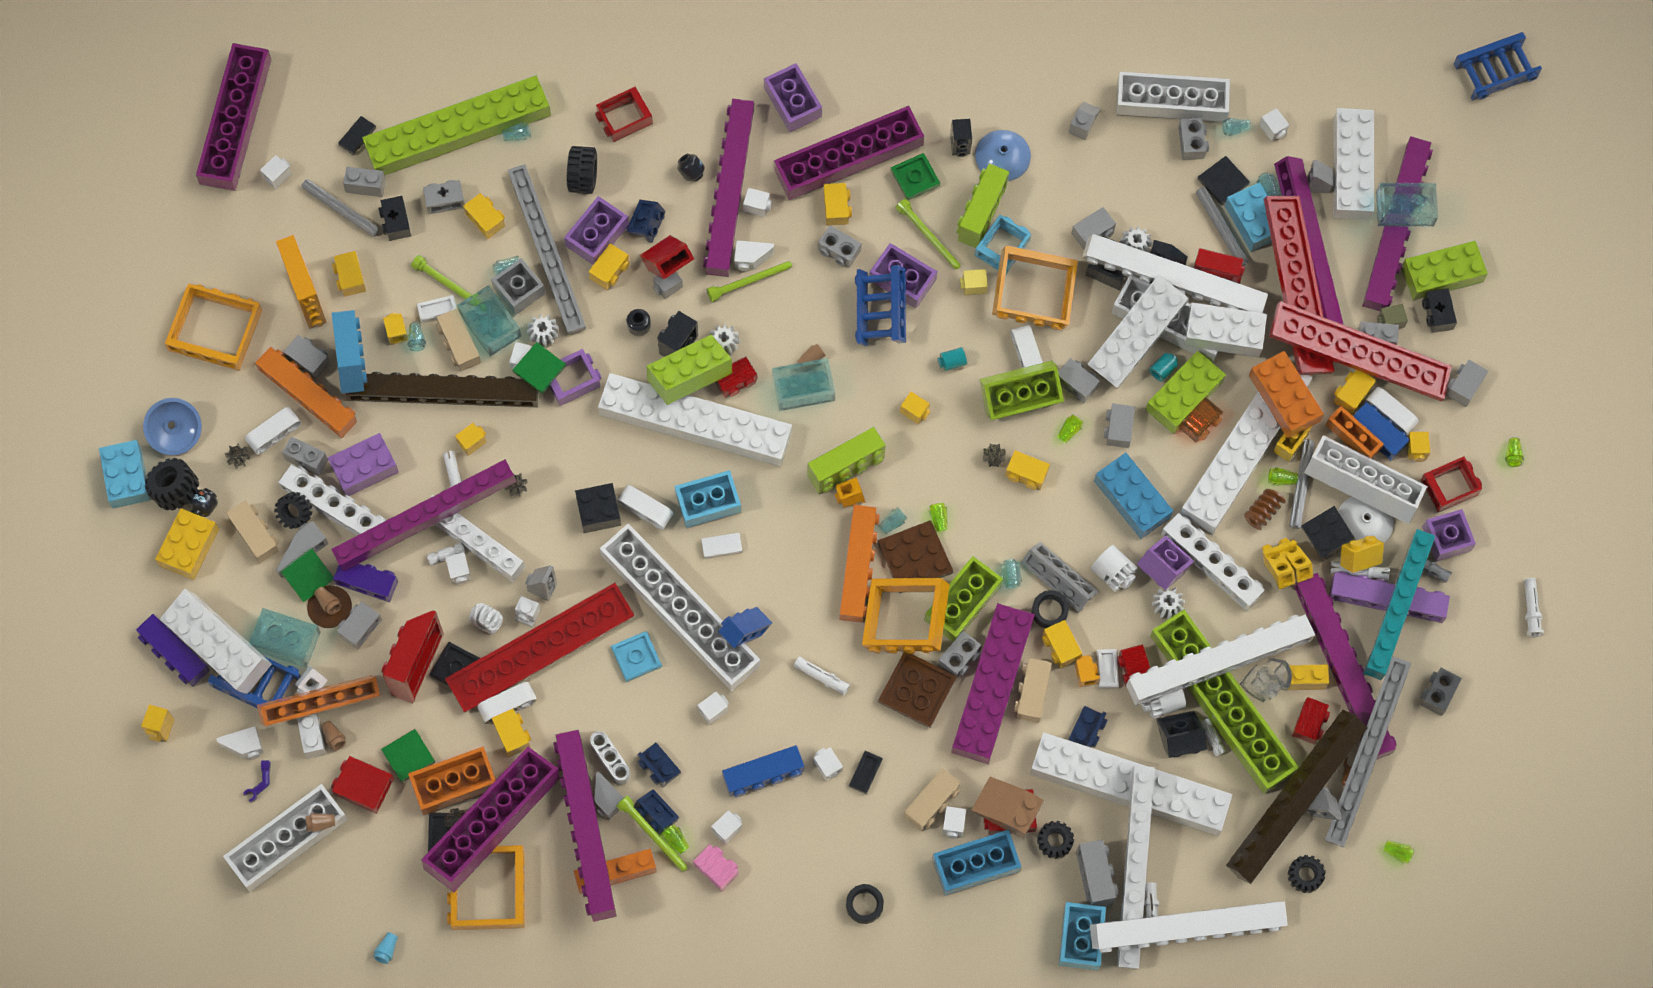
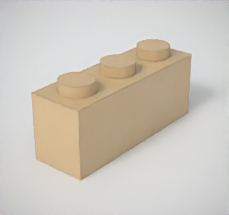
[435,308,481,372]
[226,500,279,564]
[1014,658,1052,723]
[904,768,961,831]

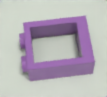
[549,349,602,406]

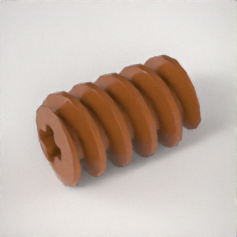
[1244,489,1286,530]

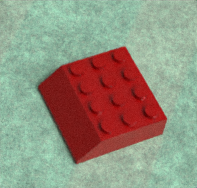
[381,610,444,704]

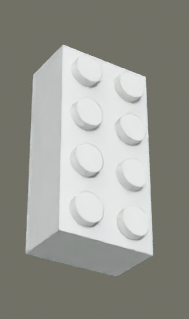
[1184,303,1267,357]

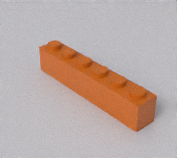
[255,347,357,438]
[839,505,880,623]
[257,675,380,726]

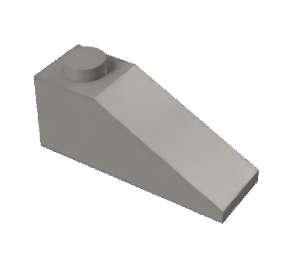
[276,521,328,578]
[525,565,557,601]

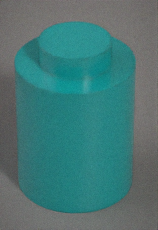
[937,347,967,371]
[1149,353,1178,382]

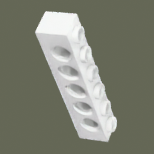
[278,464,386,536]
[430,495,525,582]
[1161,513,1265,611]

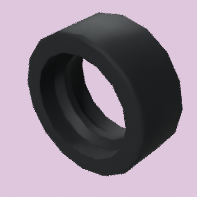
[1032,590,1069,628]
[846,884,884,924]

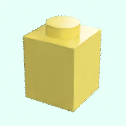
[960,269,988,295]

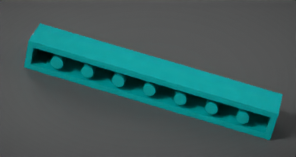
[1363,529,1435,681]

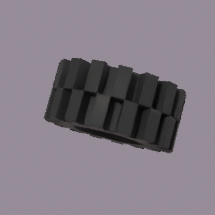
[274,492,313,529]
[1037,821,1074,859]
[1288,855,1326,893]

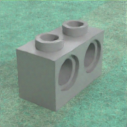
[1178,118,1209,160]
[818,225,862,268]
[938,631,981,677]

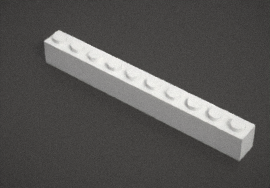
[1082,234,1268,313]
[1126,615,1315,706]
[1117,766,1155,969]
[1090,901,1288,953]

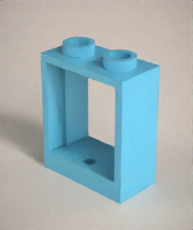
[975,215,1031,275]

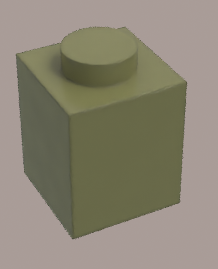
[1377,304,1408,329]

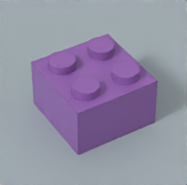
[1422,509,1476,562]
[1137,536,1194,590]

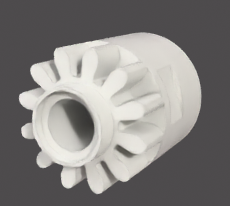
[1091,545,1138,592]
[1141,689,1186,719]

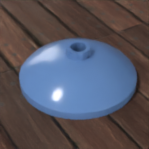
[975,130,1031,181]
[143,398,202,455]

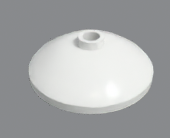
[1338,497,1394,543]

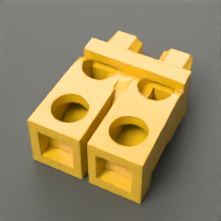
[1262,538,1314,590]

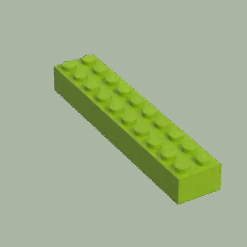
[362,75,551,176]
[1150,610,1299,794]

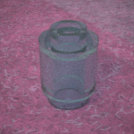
[1256,173,1280,196]
[1001,559,1022,589]

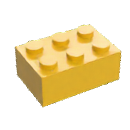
[155,508,219,580]

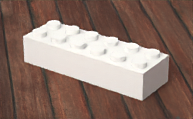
[1116,72,1230,122]
[1333,108,1374,220]
[1088,275,1189,388]
[1112,276,1219,363]
[1304,435,1427,524]
[160,589,272,694]
[223,784,348,892]

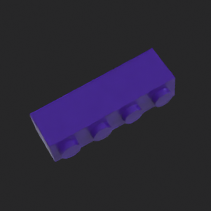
[136,614,210,687]

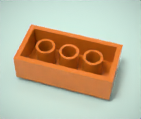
[1249,351,1324,439]
[408,746,496,816]

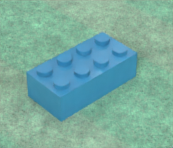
[332,310,367,394]
[1094,453,1173,539]
[932,830,1022,896]

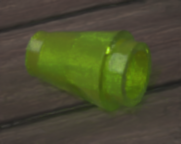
[1057,414,1084,443]
[1505,437,1524,467]
[1268,467,1298,486]
[929,503,948,532]
[662,824,689,854]
[1383,840,1415,864]

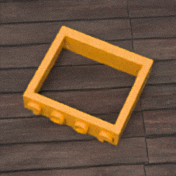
[276,235,327,329]
[992,245,1078,330]
[165,283,262,371]
[862,578,950,654]
[447,845,525,930]

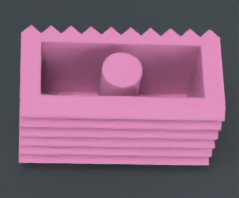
[693,844,738,891]

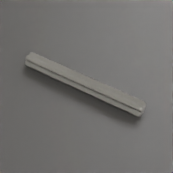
[302,179,379,237]
[1196,187,1248,266]
[1289,439,1314,529]

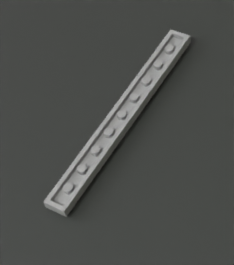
[508,164,586,335]
[1325,656,1411,848]

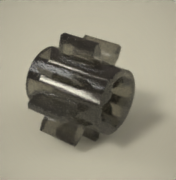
[225,443,250,469]
[983,443,1006,467]
[505,473,528,497]
[444,808,465,830]

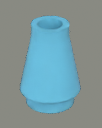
[373,932,398,964]

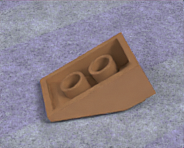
[971,776,1044,839]

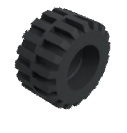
[567,146,597,194]
[145,458,199,511]

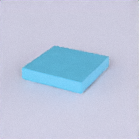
[611,631,662,682]

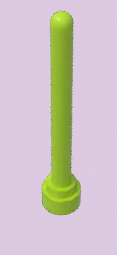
[895,198,960,269]
[411,255,489,312]
[706,261,792,302]
[616,795,688,872]

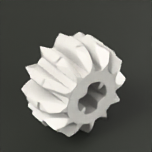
[1120,226,1153,253]
[527,314,559,347]
[710,324,740,356]
[1151,588,1185,619]
[469,603,503,634]

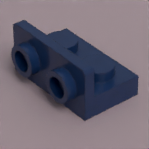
[626,199,666,243]
[1068,706,1108,748]
[637,742,681,787]
[633,789,680,836]

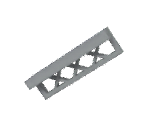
[1021,542,1099,612]

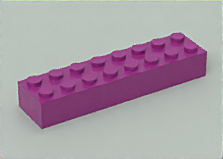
[196,43,272,191]
[774,105,924,200]
[951,603,1035,765]
[421,747,560,893]

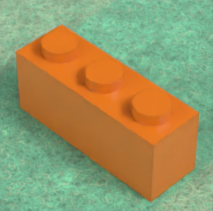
[1326,406,1384,459]

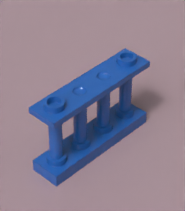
[1454,32,1542,101]
[855,265,906,347]
[207,657,301,709]

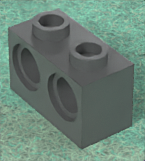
[1420,668,1462,716]

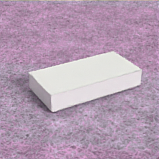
[417,295,456,323]
[701,533,742,559]
[1096,649,1119,689]

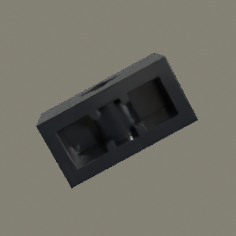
[950,118,973,157]
[378,196,411,241]
[1422,288,1457,333]

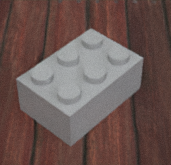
[1076,840,1118,907]

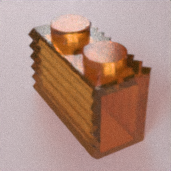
[1180,397,1223,443]

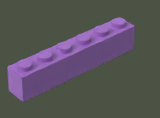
[1329,571,1450,623]

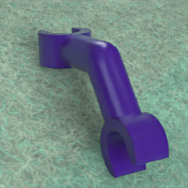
[243,760,271,803]

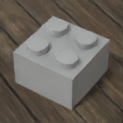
[491,258,545,315]

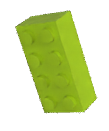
[956,163,1009,248]
[1401,240,1488,301]
[646,334,732,405]
[1145,350,1226,434]
[979,360,1064,420]
[807,427,886,494]
[924,556,1003,642]

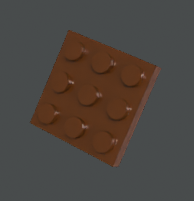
[878,520,953,594]
[878,652,957,729]

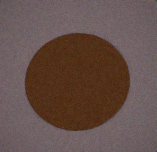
[307,585,352,628]

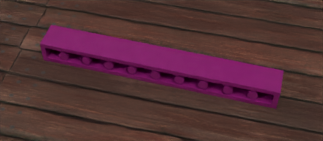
[703,98,754,277]
[1362,136,1433,311]
[1274,156,1344,325]
[331,459,517,571]
[1294,573,1397,760]
[553,729,617,922]

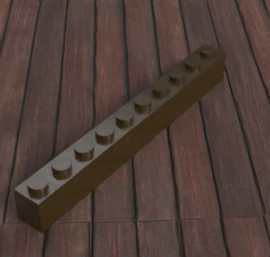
[345,372,539,408]
[1226,710,1367,884]

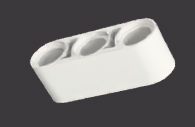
[1010,325,1043,368]
[1364,387,1419,435]
[245,407,301,454]
[617,485,674,530]
[477,682,537,724]
[590,731,630,785]

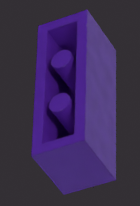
[333,564,398,603]

